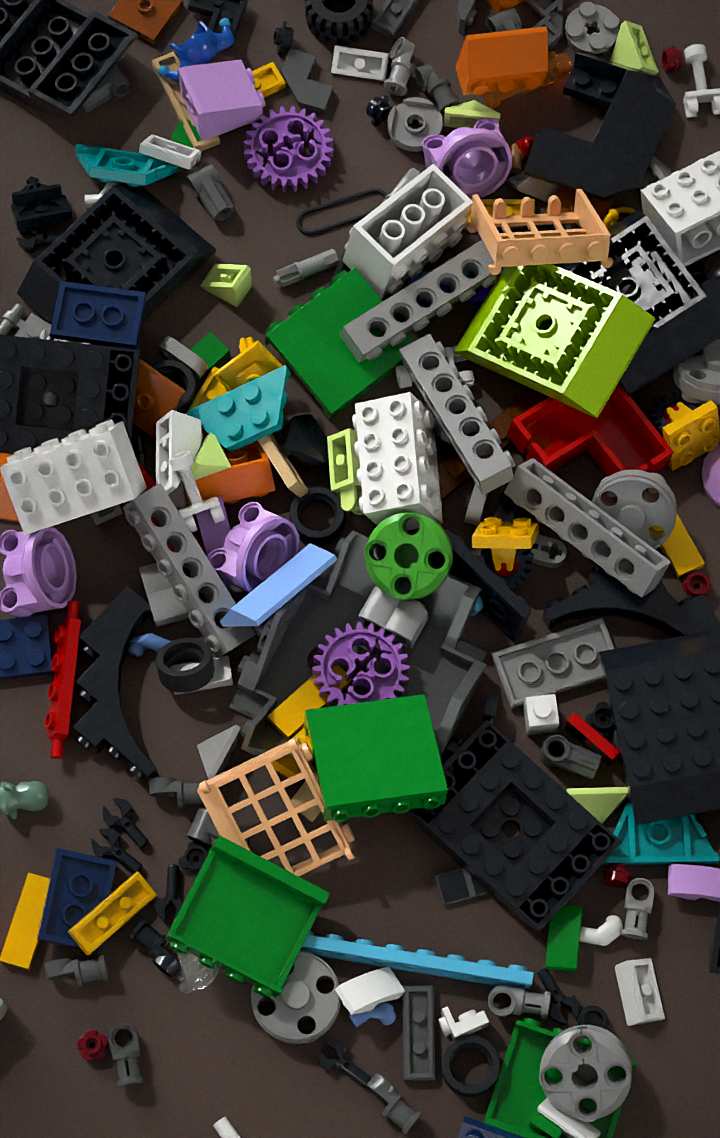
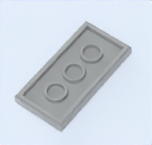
[491,617,615,710]

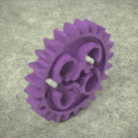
[244,106,333,192]
[312,622,410,706]

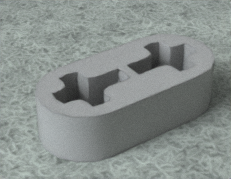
[158,336,209,380]
[464,483,489,526]
[530,534,567,568]

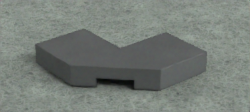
[524,0,563,52]
[281,48,333,114]

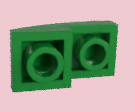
[546,905,583,972]

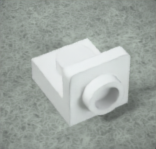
[438,1006,489,1040]

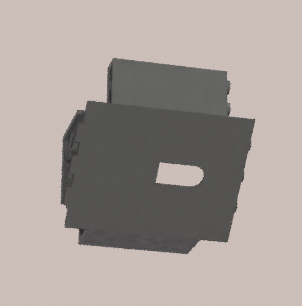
[229,531,488,779]

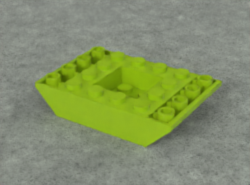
[453,264,656,418]

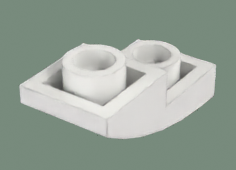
[335,967,405,1015]

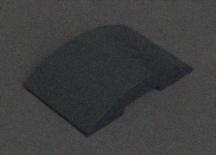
[0,0,138,118]

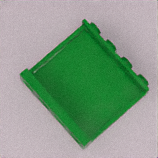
[264,267,416,421]
[304,694,448,822]
[165,835,330,999]
[483,1018,637,1138]

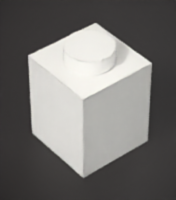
[523,694,559,735]

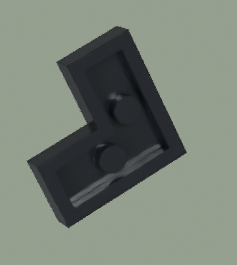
[188,0,248,47]

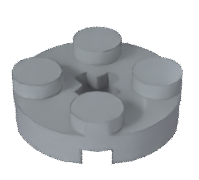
[564,2,619,56]
[387,97,443,152]

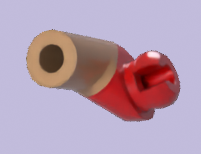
[509,136,534,174]

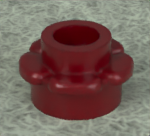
[662,45,683,73]
[682,572,711,598]
[603,863,633,888]
[77,1030,108,1061]

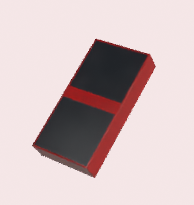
[564,713,619,767]

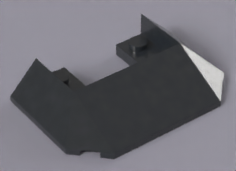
[524,52,676,201]

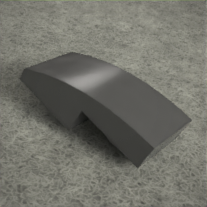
[457,0,478,35]

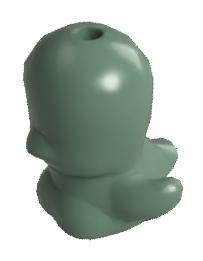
[0,781,49,819]

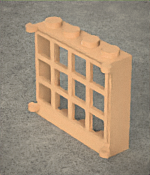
[466,189,613,275]
[197,737,355,877]

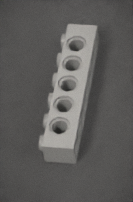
[340,240,502,363]
[399,334,515,495]
[504,458,671,598]
[122,483,256,658]

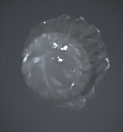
[175,951,220,994]

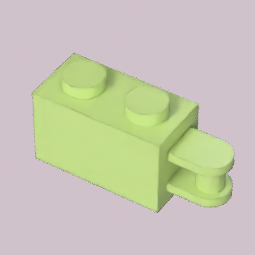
[327,428,363,515]

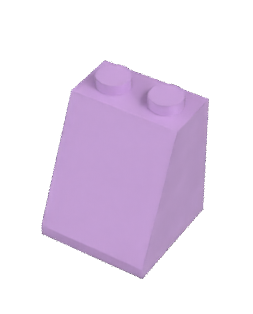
[178,60,266,141]

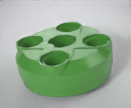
[364,513,453,600]

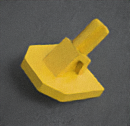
[214,337,283,391]

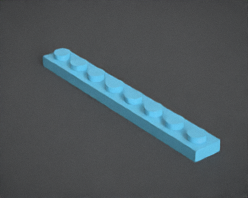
[300,931,533,991]

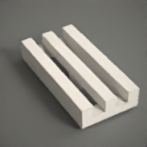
[139,134,201,170]

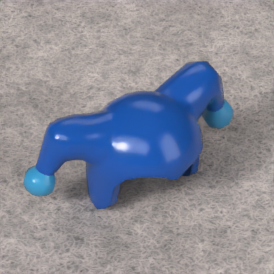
[158,18,235,84]

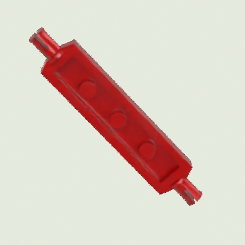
[44,601,81,759]

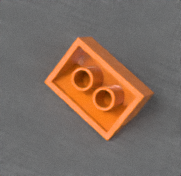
[455,26,548,95]
[183,440,276,506]

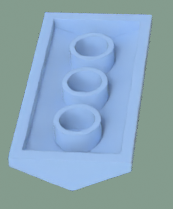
[220,543,337,627]

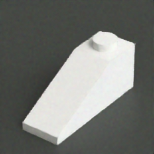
[156,410,203,494]

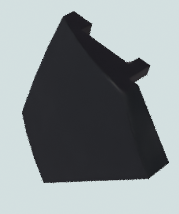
[11,176,72,230]
[280,414,329,472]

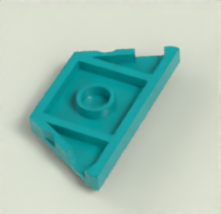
[75,144,181,187]
[187,365,291,453]
[602,803,720,865]

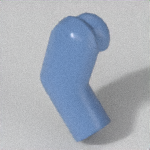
[128,633,171,658]
[348,1002,396,1028]

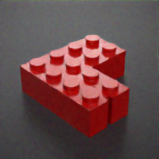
[507,382,674,477]

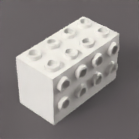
[641,151,720,267]
[342,164,473,299]
[352,392,443,530]
[0,420,147,535]

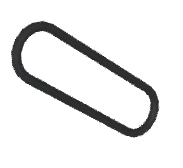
[296,188,387,235]

